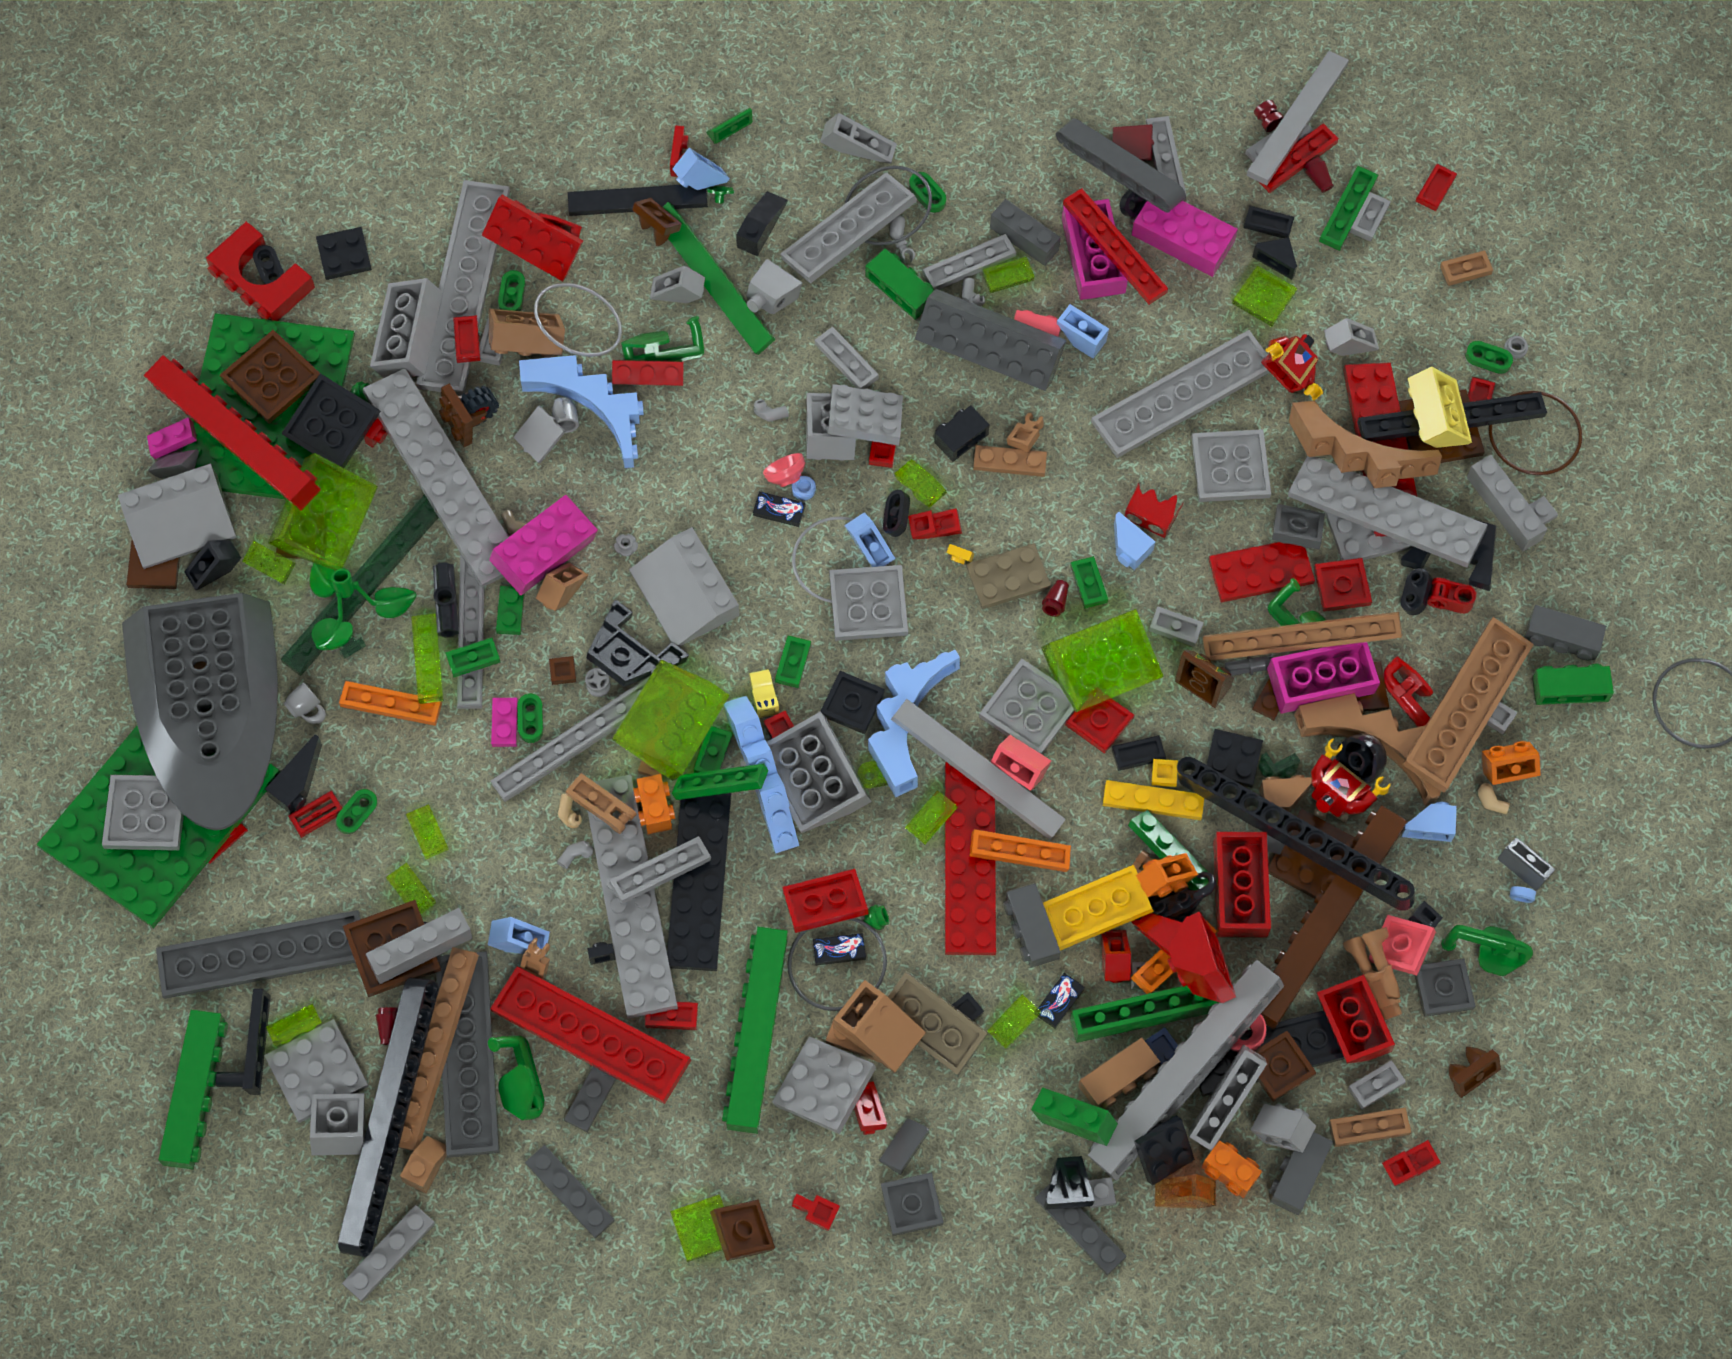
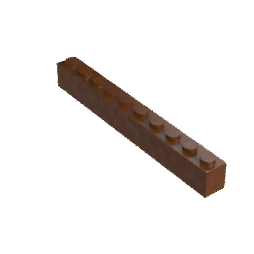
[1261,805,1407,1030]

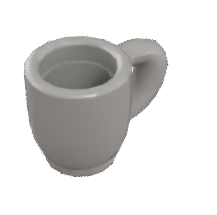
[552,398,579,433]
[283,682,326,724]

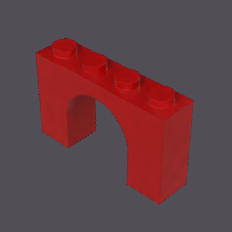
[206,221,315,321]

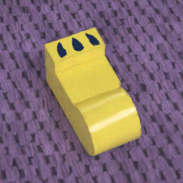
[749,669,779,718]

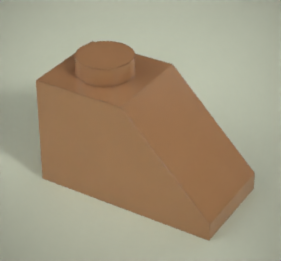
[536,563,588,611]
[400,1136,447,1194]

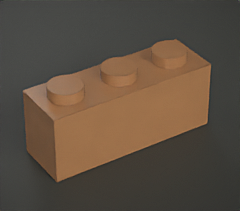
[1078,1037,1160,1110]

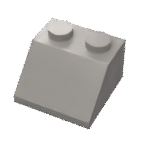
[310,1093,365,1156]

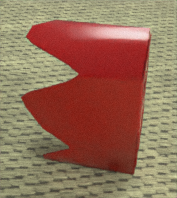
[1124,483,1184,538]

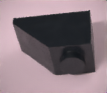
[184,539,242,590]

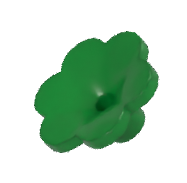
[706,185,734,204]

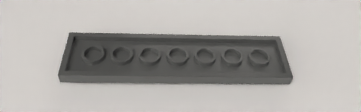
[156,910,360,999]
[436,951,500,1158]

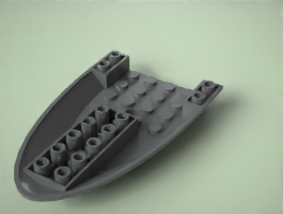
[122,593,278,830]

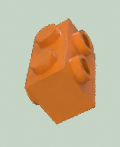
[1482,741,1541,785]
[633,774,675,834]
[1136,853,1198,897]
[1202,1140,1262,1198]

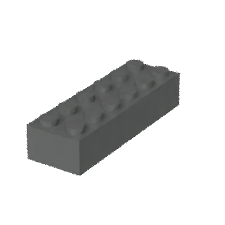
[915,289,1066,391]

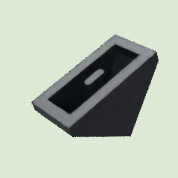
[1252,238,1297,280]

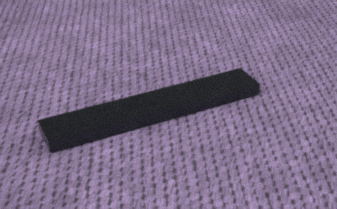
[567,185,708,216]

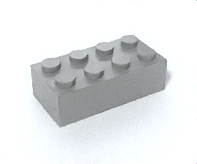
[370,278,443,378]

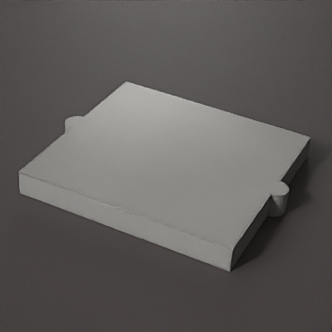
[513,406,566,463]

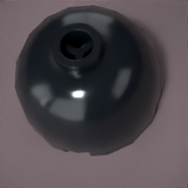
[1336,734,1387,783]

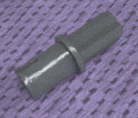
[1225,654,1273,676]

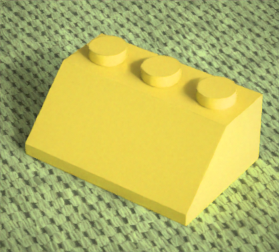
[1408,367,1472,448]

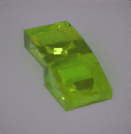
[894,459,947,508]

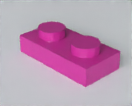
[147,417,197,459]
[491,698,518,747]

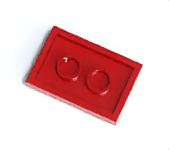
[782,869,868,933]

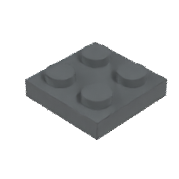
[1272,504,1325,550]
[1415,958,1476,1017]
[881,1172,944,1236]

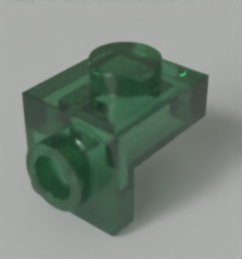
[1259,752,1300,779]

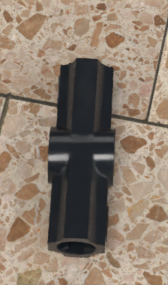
[433,562,459,638]

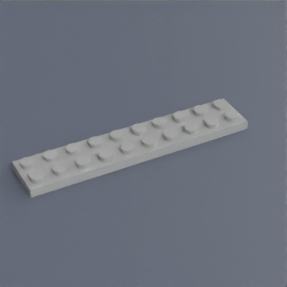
[416,180,510,395]
[363,368,508,587]
[587,774,678,1019]

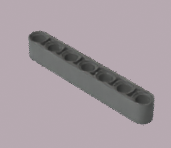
[1056,118,1186,213]

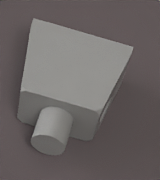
[747,259,802,314]

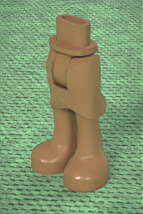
[1342,927,1402,1020]

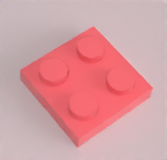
[1369,915,1436,976]

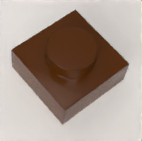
[549,656,576,685]

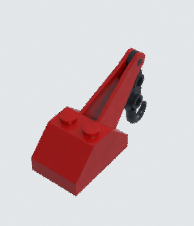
[1131,872,1236,1003]

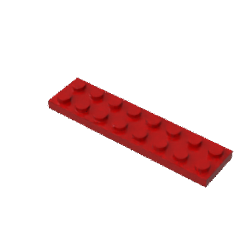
[1343,363,1418,537]
[945,762,996,955]
[490,966,691,1104]

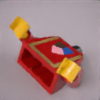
[1261,334,1323,401]
[1311,739,1391,817]

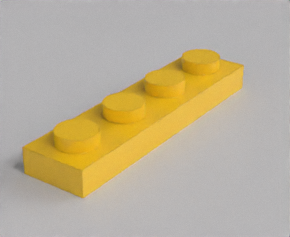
[1102,780,1204,820]

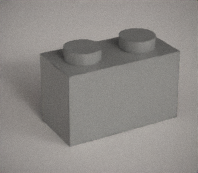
[1251,1104,1316,1153]

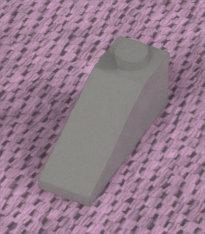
[820,113,897,164]

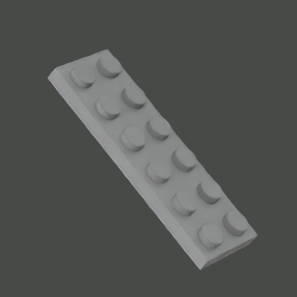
[780,172,917,284]

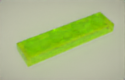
[411,613,444,704]

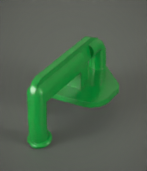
[621,316,705,361]
[1268,578,1326,651]
[1441,925,1533,976]
[488,1036,545,1120]

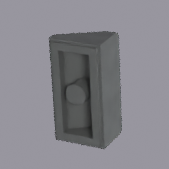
[148,449,199,478]
[1498,838,1555,891]
[879,1118,929,1175]

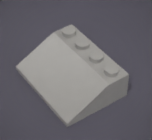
[118,464,237,569]
[629,527,739,647]
[767,711,872,833]

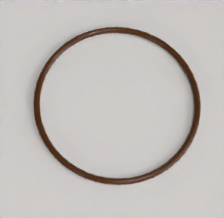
[1489,391,1582,475]

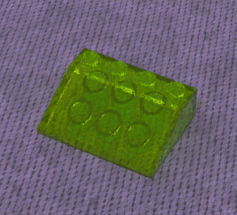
[268,453,378,571]
[1041,609,1164,712]
[612,659,730,781]

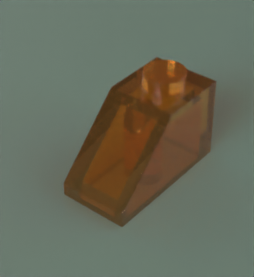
[1155,1174,1216,1209]

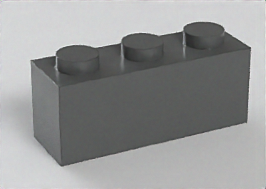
[990,199,1061,266]
[1524,605,1607,661]
[1003,883,1061,968]
[1269,1132,1333,1216]

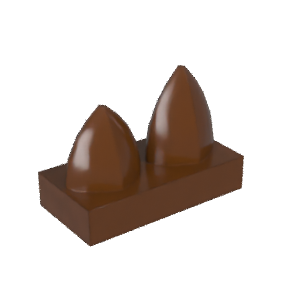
[632,198,682,246]
[1449,1046,1501,1098]

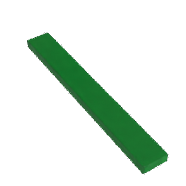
[663,202,776,355]

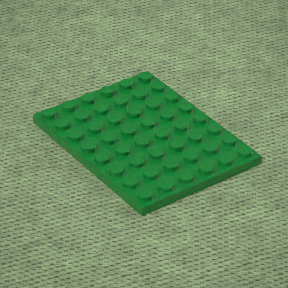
[182,313,355,504]
[36,725,280,929]

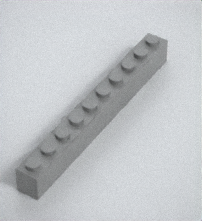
[1088,960,1284,1181]

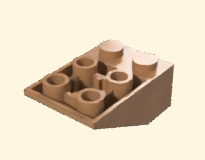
[833,980,926,1073]

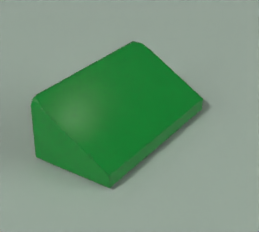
[706,108,753,144]

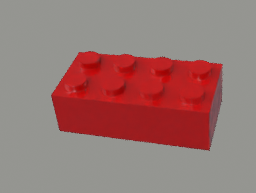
[1213,832,1271,938]

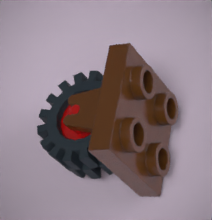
[439,383,499,448]

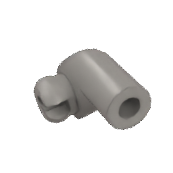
[962,278,985,307]
[557,841,594,869]

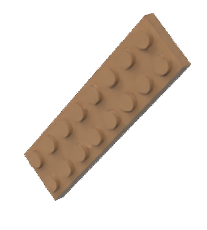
[1402,617,1534,793]

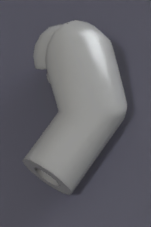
[753,399,789,422]

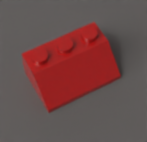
[1316,975,1395,1064]

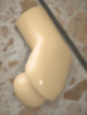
[1478,783,1510,815]
[558,794,582,828]

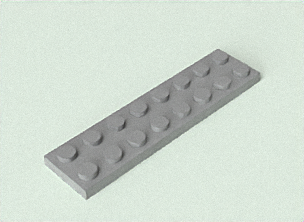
[1091,330,1270,458]
[1288,456,1487,568]

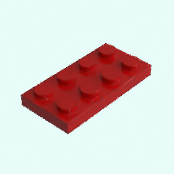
[482,194,583,282]
[1208,542,1315,603]

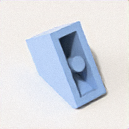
[672,148,730,190]
[1057,304,1109,359]
[844,512,896,567]
[1114,512,1155,570]
[1401,802,1456,842]
[488,917,550,956]

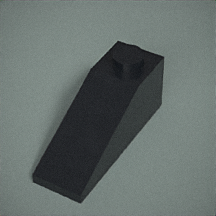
[736,191,788,256]
[265,734,322,814]

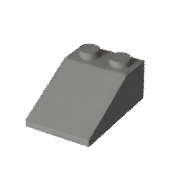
[806,393,856,461]

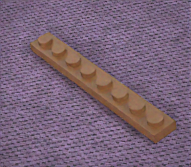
[1203,612,1403,661]
[399,947,479,1151]

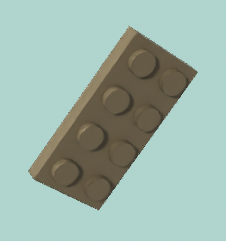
[888,972,989,1075]

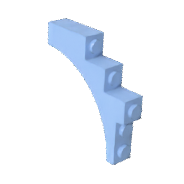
[519,355,644,468]
[868,650,960,798]
[723,696,799,853]

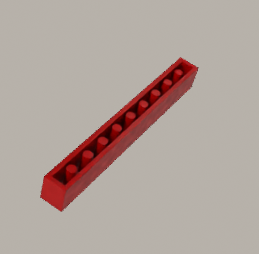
[143,355,321,511]

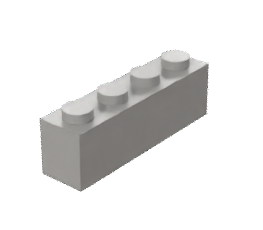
[1467,455,1547,552]
[366,908,472,984]
[1188,1044,1267,1151]

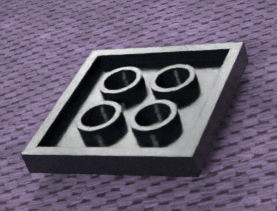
[282,373,381,472]

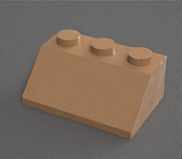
[489,309,565,358]

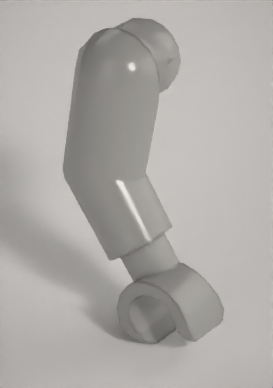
[889,215,915,263]

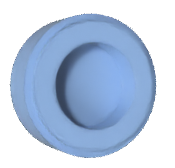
[792,476,816,500]
[1509,886,1536,903]

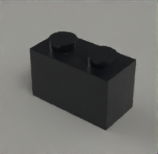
[934,405,990,462]

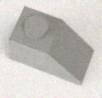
[650,265,705,303]
[1324,318,1379,356]

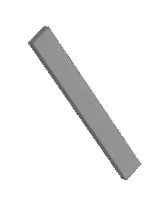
[1246,51,1349,185]
[457,553,485,709]
[490,672,670,802]
[891,699,1066,840]

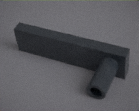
[215,989,271,1095]

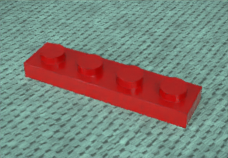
[1259,123,1339,194]

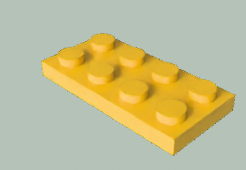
[1043,865,1154,951]

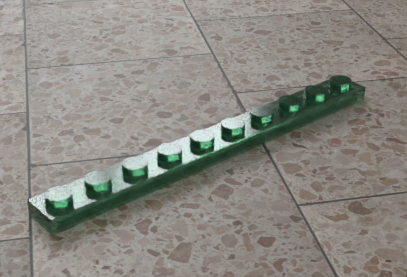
[281,494,439,676]

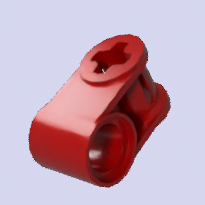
[1427,578,1476,614]

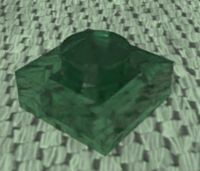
[338,636,366,659]

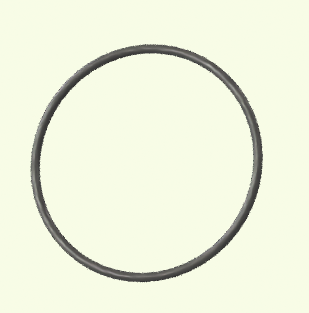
[845,166,932,246]
[1653,658,1732,748]
[788,918,887,1011]

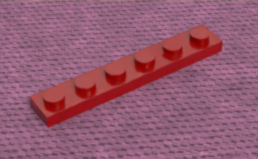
[1063,188,1168,305]

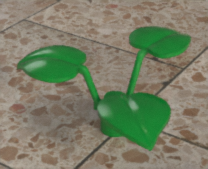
[310,561,417,650]

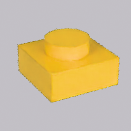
[946,544,974,565]
[1152,759,1178,787]

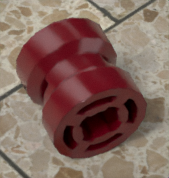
[1254,100,1284,132]

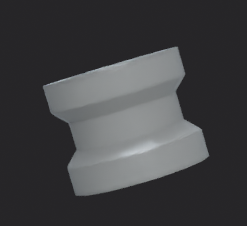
[585,668,611,697]

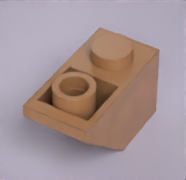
[1259,775,1312,812]

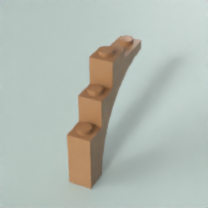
[1289,401,1442,488]
[1294,693,1441,806]

